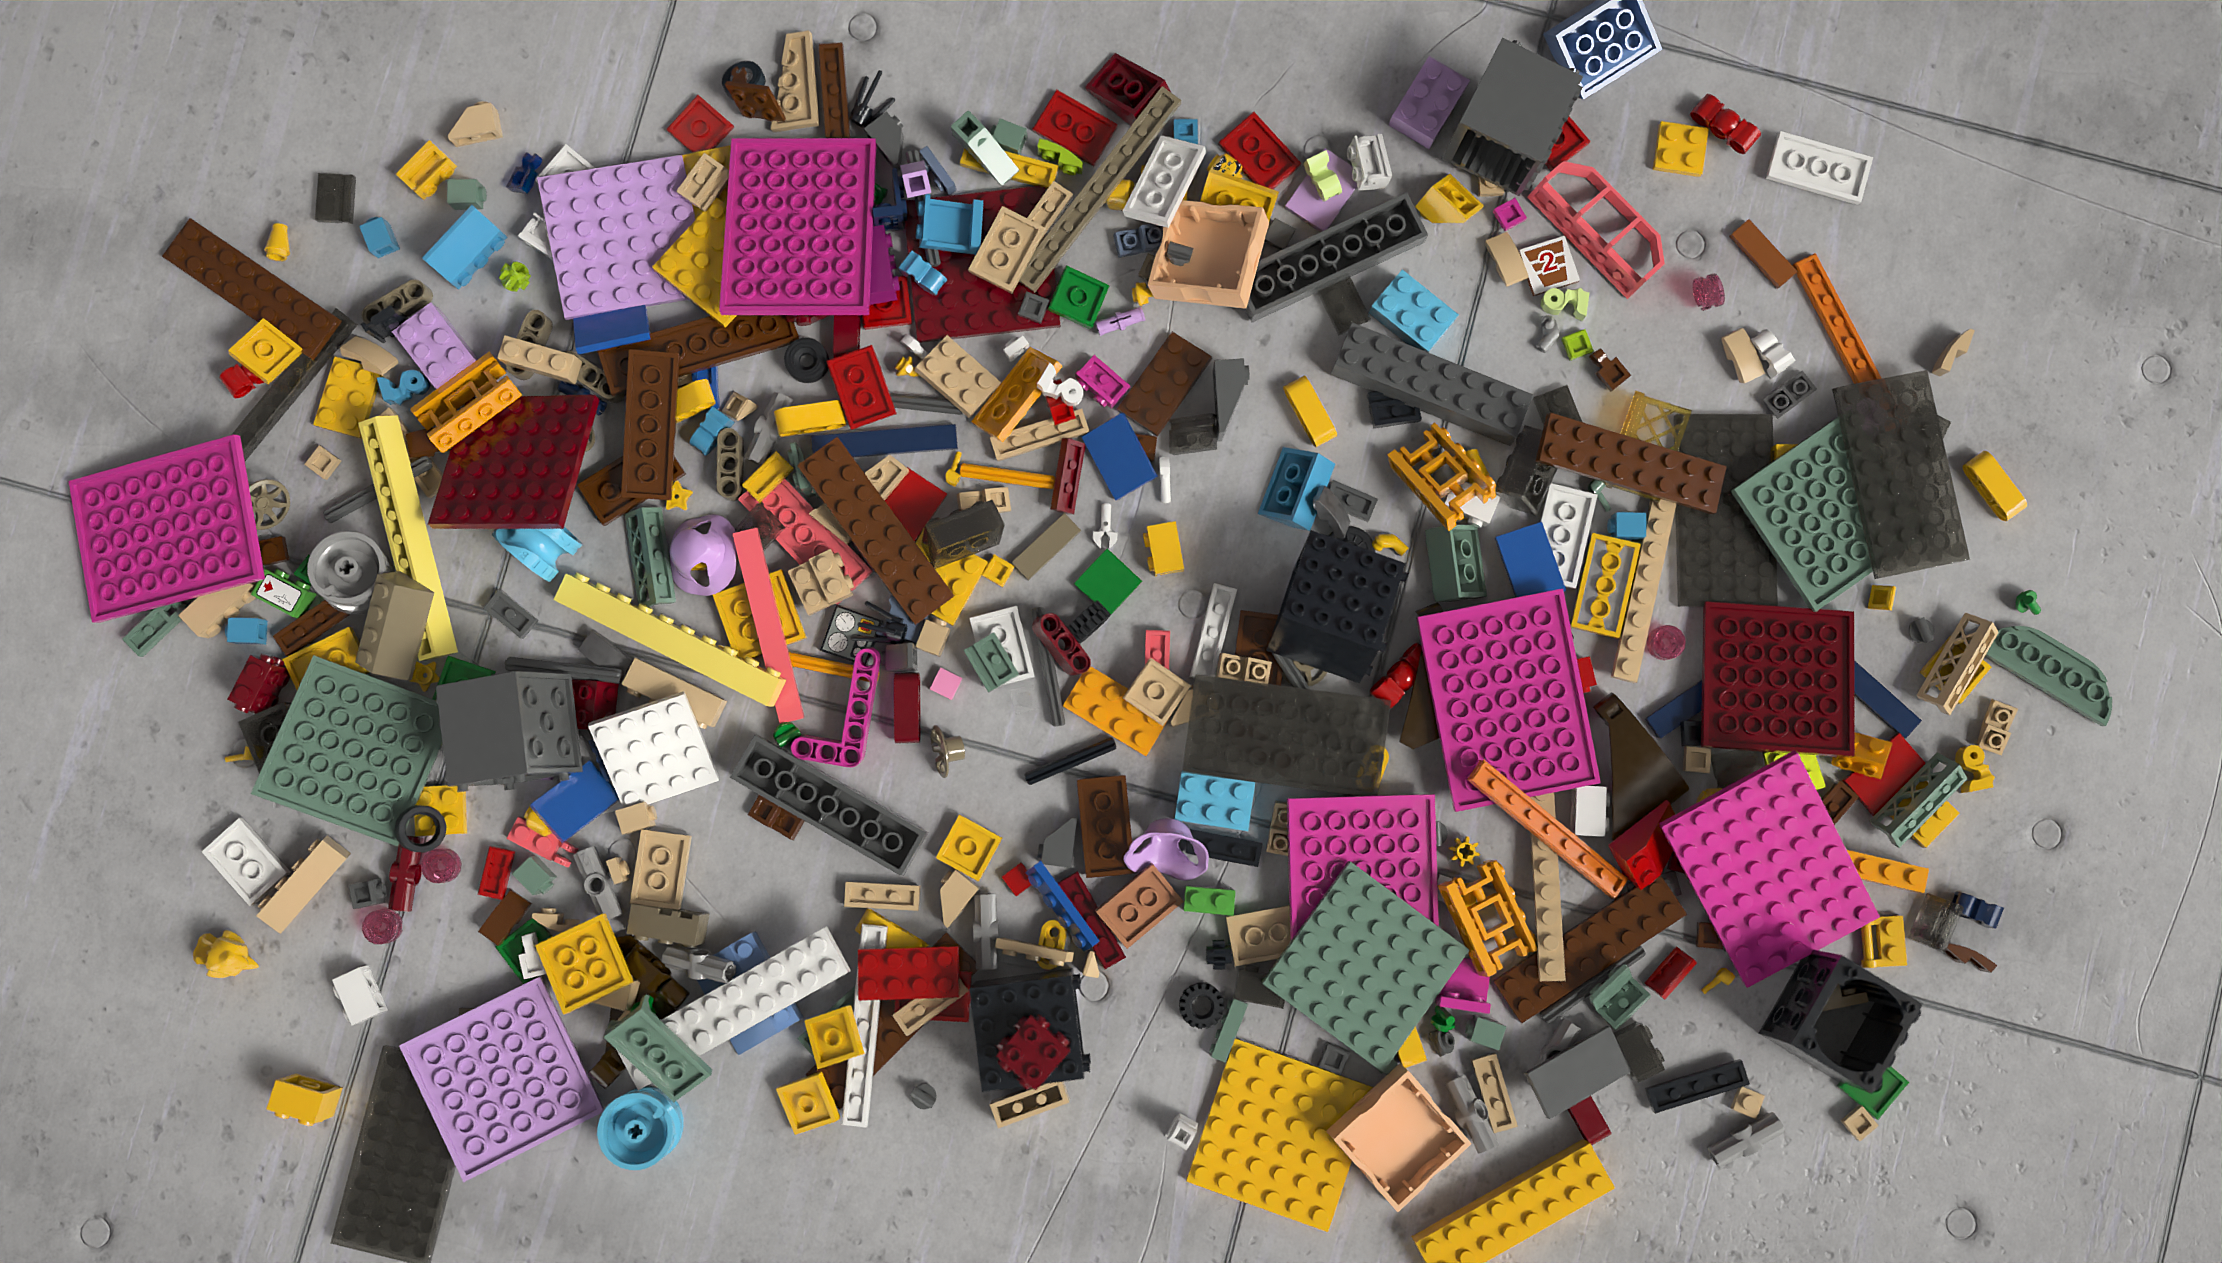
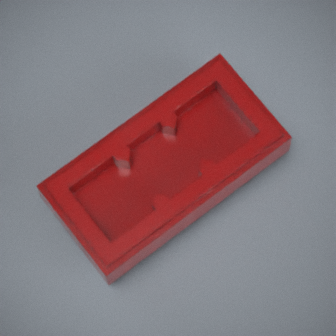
[478,846,516,900]
[1644,946,1697,1000]

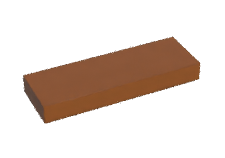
[1729,219,1798,289]

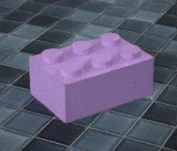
[1388,56,1470,149]
[392,302,478,389]

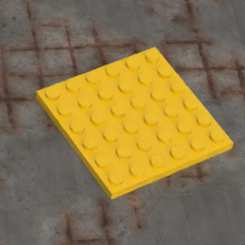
[1186,1038,1373,1232]

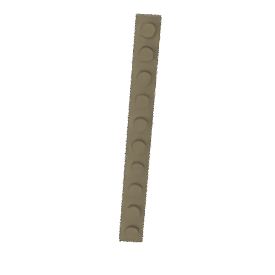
[1019,86,1182,293]

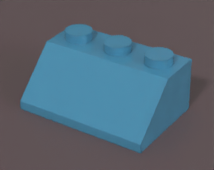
[422,205,508,289]
[1258,447,1335,531]

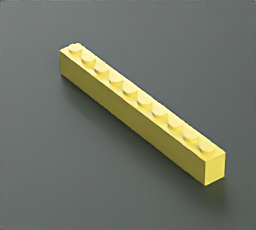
[359,415,458,661]
[553,572,786,707]

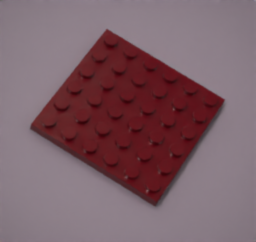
[905,186,1061,343]
[428,395,599,529]
[1701,602,1855,758]

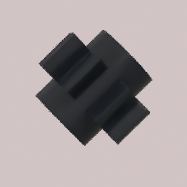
[1206,940,1232,970]

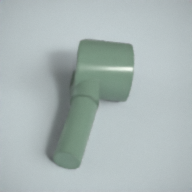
[1588,479,1611,512]

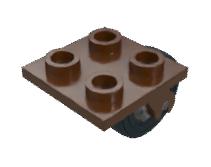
[722,61,786,122]

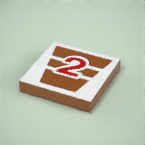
[1518,236,1580,297]

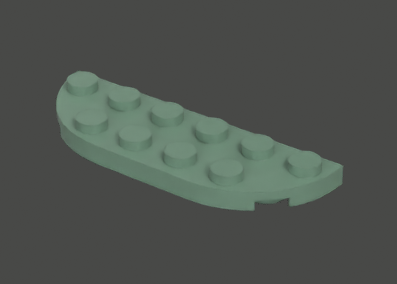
[1985,626,2112,726]

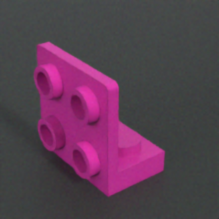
[1435,958,1491,1014]

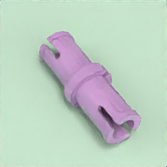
[1095,306,1145,336]

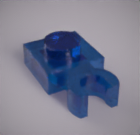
[506,152,542,194]

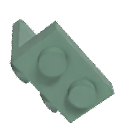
[787,442,820,498]
[1589,964,1651,1031]

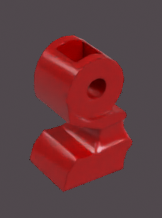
[1045,378,1076,425]

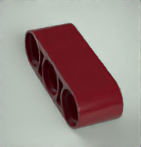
[833,315,861,358]
[1032,613,1091,675]
[894,672,921,744]
[1567,1096,1612,1146]

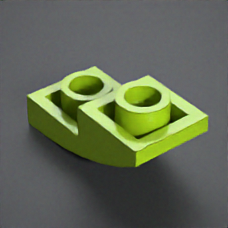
[1037,138,1083,176]

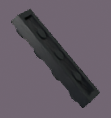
[1645,1059,1750,1114]

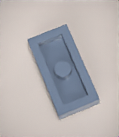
[919,146,957,196]

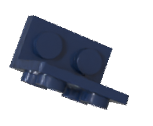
[873,168,907,231]

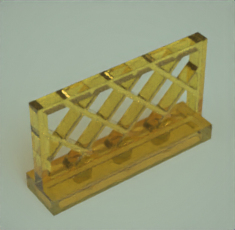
[1603,391,1692,502]

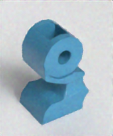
[899,251,947,296]
[377,370,430,405]
[689,406,735,456]

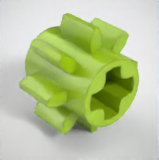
[499,262,531,292]

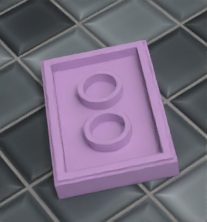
[1285,148,1357,232]

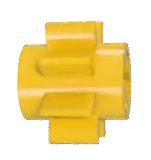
[1448,836,1480,867]

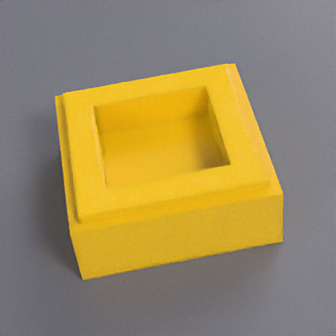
[982,554,1015,588]

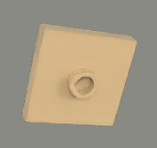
[1123,657,1191,726]

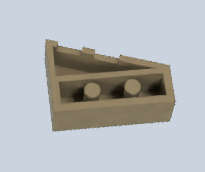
[626,903,710,948]

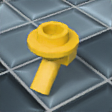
[1132,282,1154,306]
[895,356,920,377]

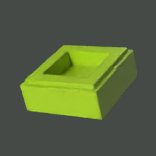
[1561,329,1594,361]

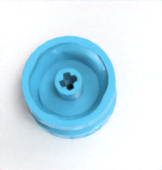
[492,527,583,582]
[597,1086,684,1170]

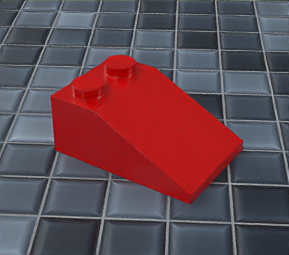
[1608,800,1675,890]

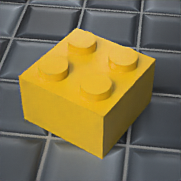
[266,1074,343,1126]

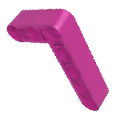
[791,647,881,768]

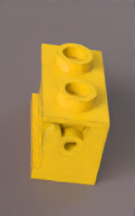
[396,140,457,200]
[1143,521,1184,577]

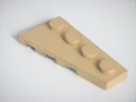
[771,31,819,132]
[809,455,909,545]

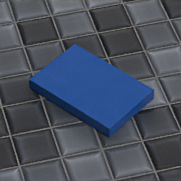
[573,305,651,355]
[1082,413,1158,500]
[1494,522,1566,598]
[530,761,619,843]

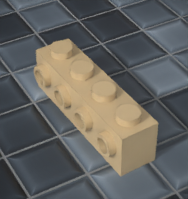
[622,658,727,729]
[256,835,351,934]

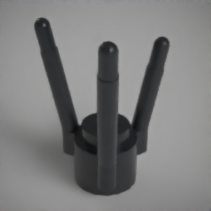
[849,70,895,128]
[851,601,907,644]

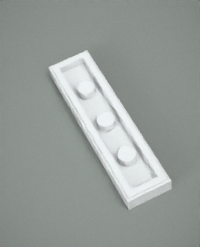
[1189,583,1237,683]

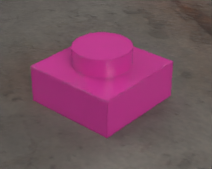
[1493,198,1527,232]

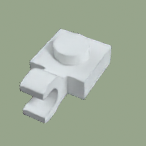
[518,932,546,979]

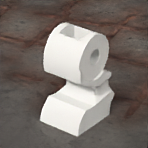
[1751,329,1796,379]
[1037,363,1083,406]
[1165,1113,1198,1151]

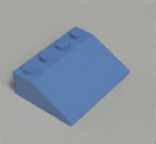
[1543,0,1662,99]
[696,931,804,1056]

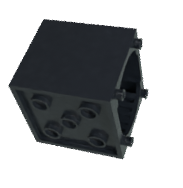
[1266,530,1409,683]
[1759,950,1923,1094]
[969,968,1091,1092]

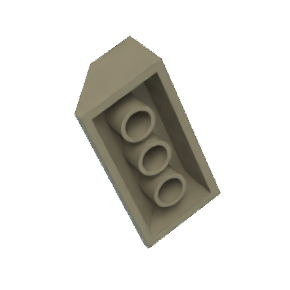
[355,571,434,681]

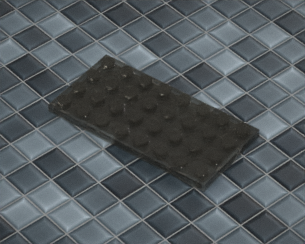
[1832,370,1970,579]
[1673,414,1778,607]
[1182,674,1391,796]
[330,1045,456,1263]

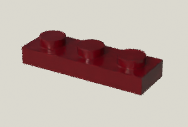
[1050,438,1085,515]

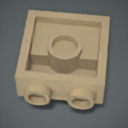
[788,549,854,616]

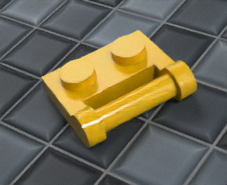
[1861,915,1907,968]

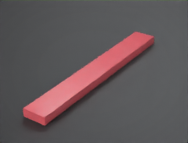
[732,528,805,724]

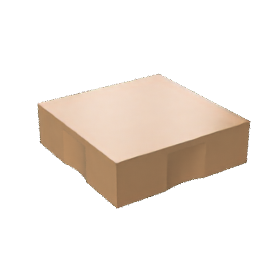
[1147,200,1269,308]
[1327,1064,1472,1212]

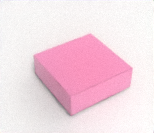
[930,667,963,700]

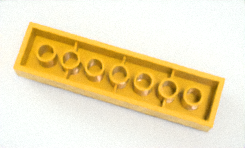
[1411,1139,1615,1263]

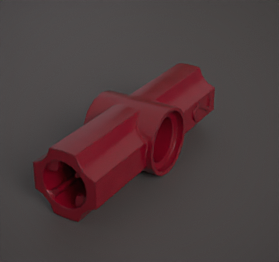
[388,836,423,912]

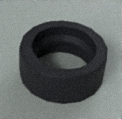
[394,805,447,853]

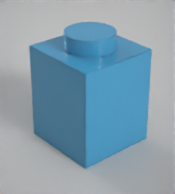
[359,217,400,258]
[1607,512,1646,540]
[225,618,268,645]

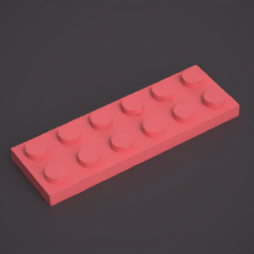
[738,479,873,605]

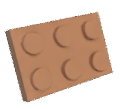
[1095,863,1184,949]

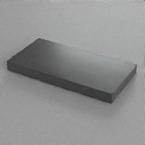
[1525,1026,1632,1119]

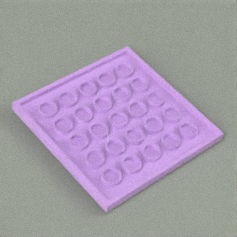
[537,155,695,320]
[399,976,605,1182]

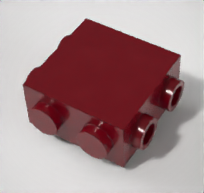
[227,653,290,714]
[996,1014,1071,1091]

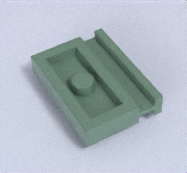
[964,632,1019,693]

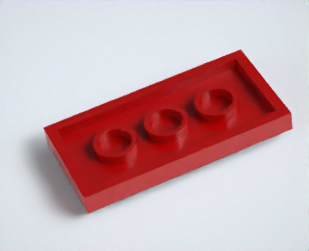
[858,946,960,1001]

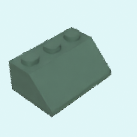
[1425,525,1487,602]

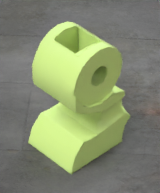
[1303,150,1342,202]
[1540,288,1590,321]

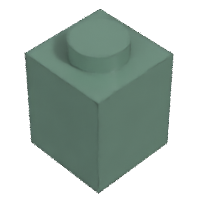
[990,118,1028,155]
[447,179,487,210]
[512,856,557,895]
[1465,1015,1507,1050]

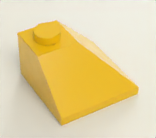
[1415,174,1484,223]

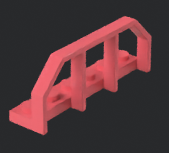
[1527,161,1665,299]

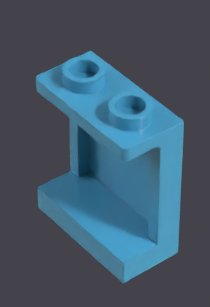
[916,194,983,255]

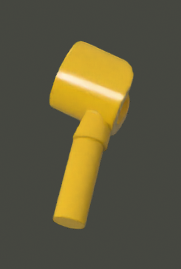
[946,451,962,487]
[225,746,260,762]
[1701,968,1735,994]

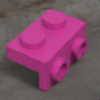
[1075,355,1130,409]

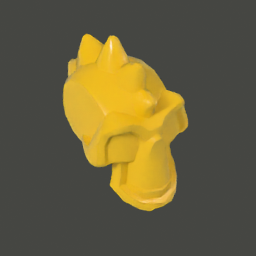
[193,930,259,978]

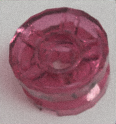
[1692,273,1725,311]
[1647,625,1686,661]
[421,849,462,883]
[362,909,403,945]

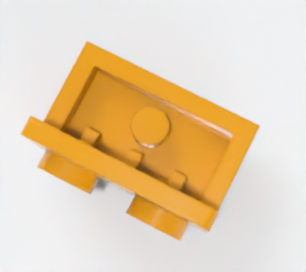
[1831,732,1892,779]

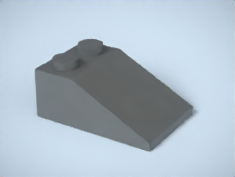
[1212,358,1250,441]

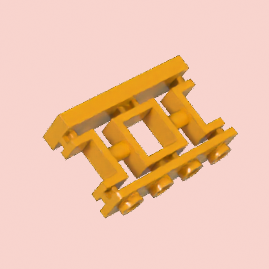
[410,351,522,453]
[1387,422,1496,531]
[1437,860,1538,977]

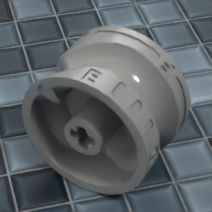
[307,531,395,615]

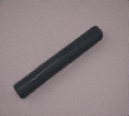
[1024,737,1117,785]

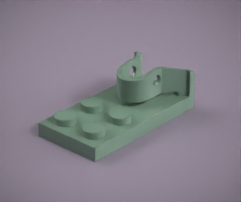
[604,995,713,1102]

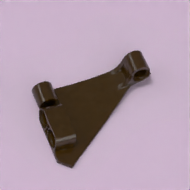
[1399,602,1444,749]
[1593,692,1689,840]
[588,935,690,1089]

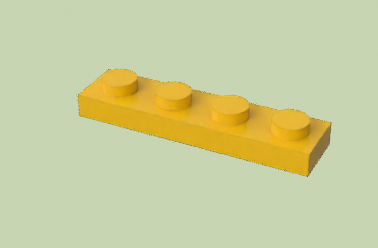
[960,148,1058,189]

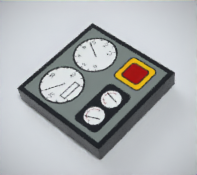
[820,605,883,665]

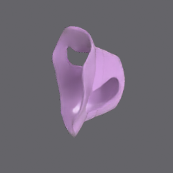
[669,514,737,596]
[1124,818,1209,881]

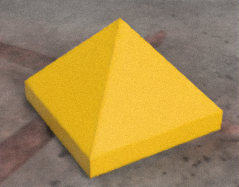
[1868,585,1896,611]

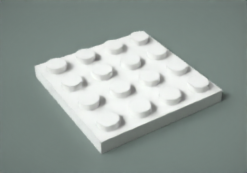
[588,691,719,808]

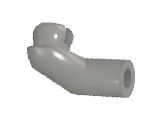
[1536,315,1559,353]

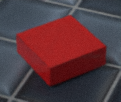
[1002,862,1031,897]

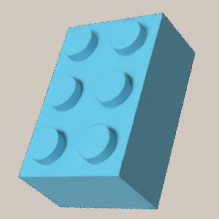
[1368,269,1459,353]
[1174,771,1255,831]

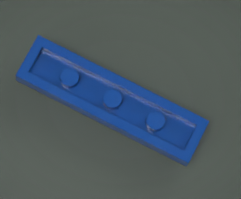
[1025,861,1099,952]

